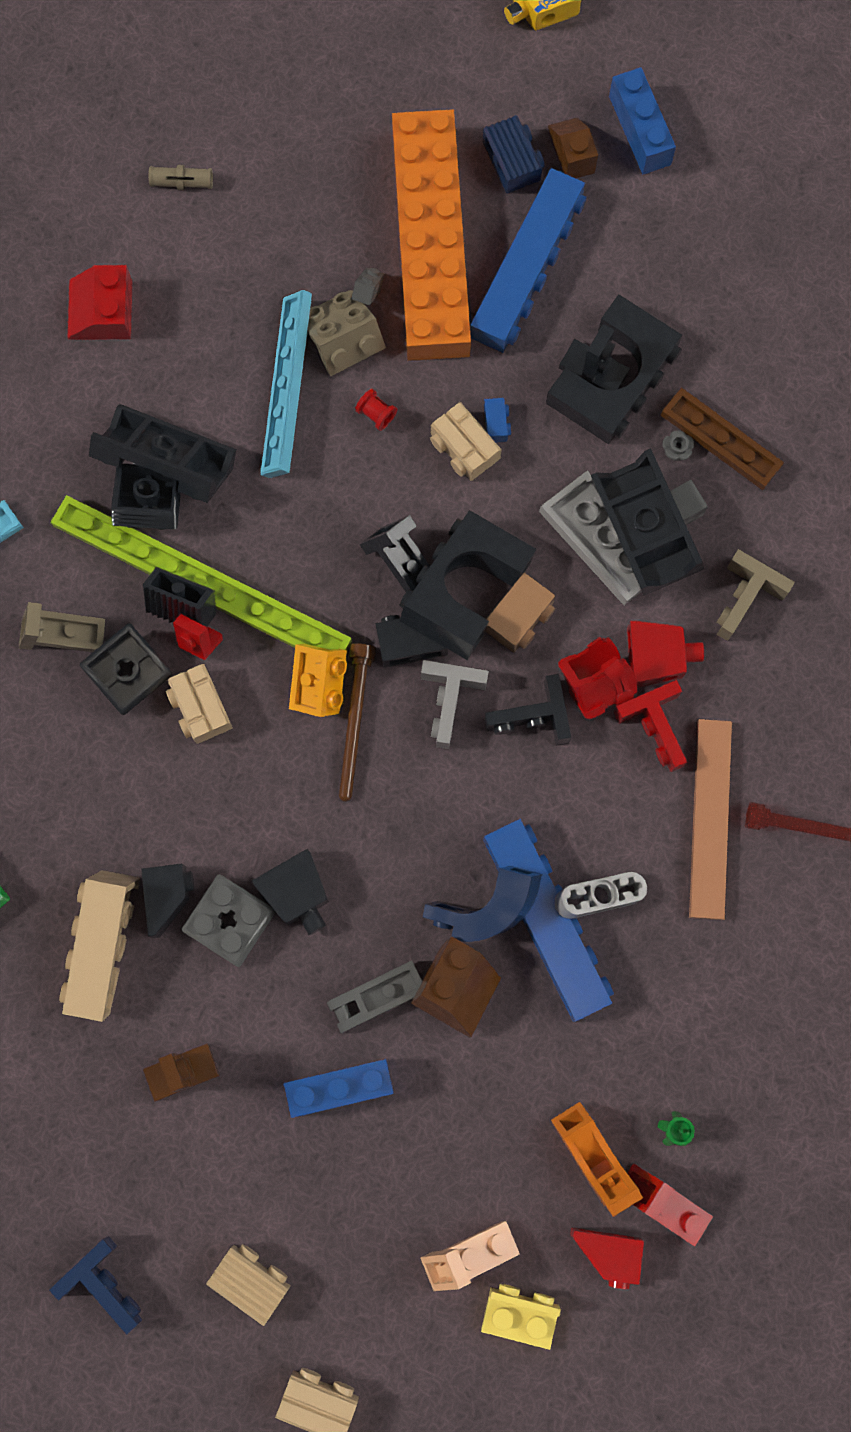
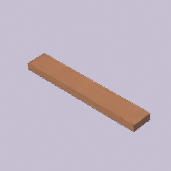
[689,719,732,920]

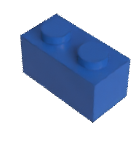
[484,398,511,443]

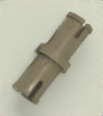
[149,165,213,190]

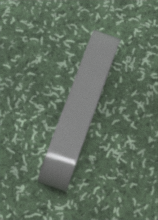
[555,872,647,919]

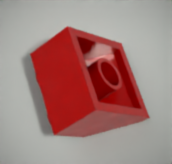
[68,265,132,340]

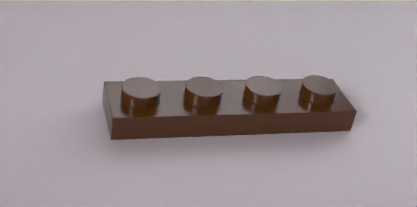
[661,387,784,491]

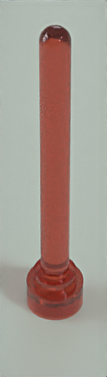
[745,802,851,842]

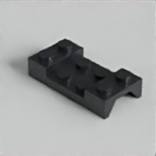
[89,404,237,503]
[591,448,704,596]

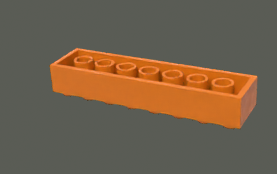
[392,109,471,361]

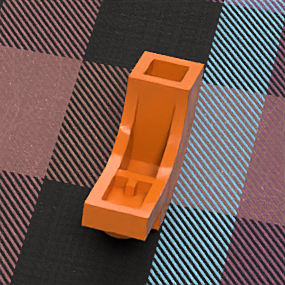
[551,1102,643,1217]

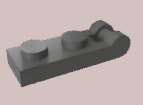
[327,961,422,1034]

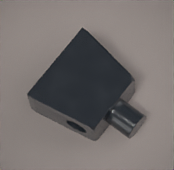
[252,848,329,935]

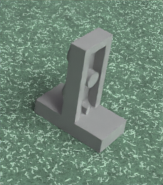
[421,660,489,749]

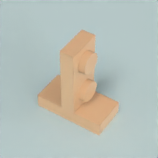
[420,1221,520,1291]

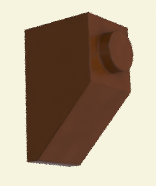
[548,118,598,178]

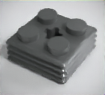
[182,874,275,967]

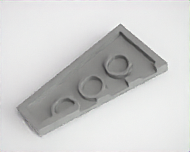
[539,470,641,606]

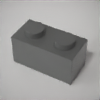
[351,267,385,305]

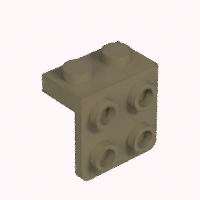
[307,290,386,376]

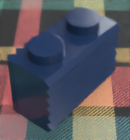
[483,115,545,193]

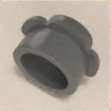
[662,430,694,461]

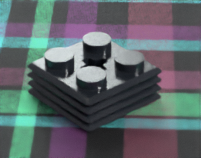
[111,463,181,530]
[80,623,172,715]

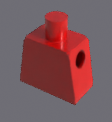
[627,621,704,688]

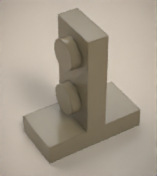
[716,549,795,641]
[19,602,105,652]

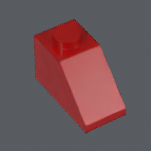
[570,1228,644,1289]

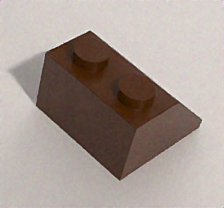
[411,937,501,1038]

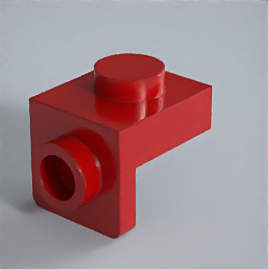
[173,614,223,660]

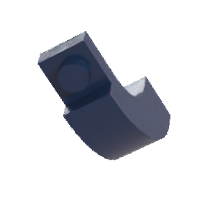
[423,866,542,942]

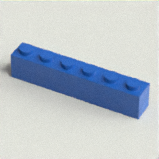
[470,168,587,353]
[483,819,614,1022]

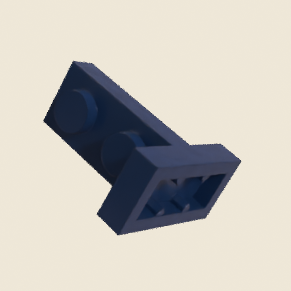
[49,1236,143,1335]

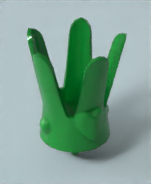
[658,1111,695,1147]

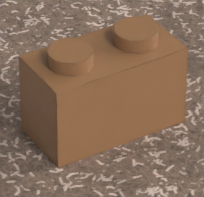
[485,572,556,653]

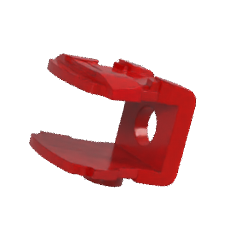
[558,637,637,719]

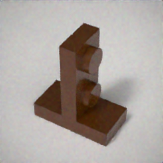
[143,1043,220,1102]

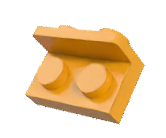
[289,644,347,717]

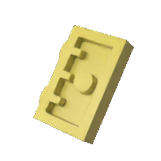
[481,1284,561,1350]

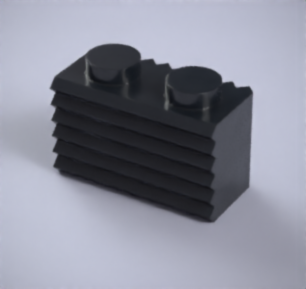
[143,567,217,627]

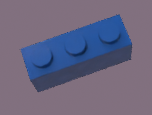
[609,67,676,175]
[284,1059,394,1118]

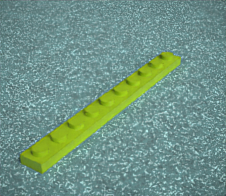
[50,495,352,651]

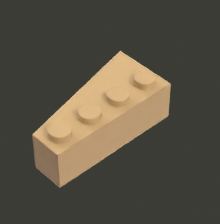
[59,870,140,1022]

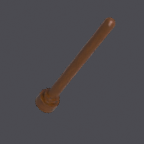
[339,644,376,802]

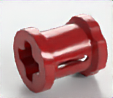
[355,389,398,431]

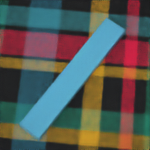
[261,290,312,478]

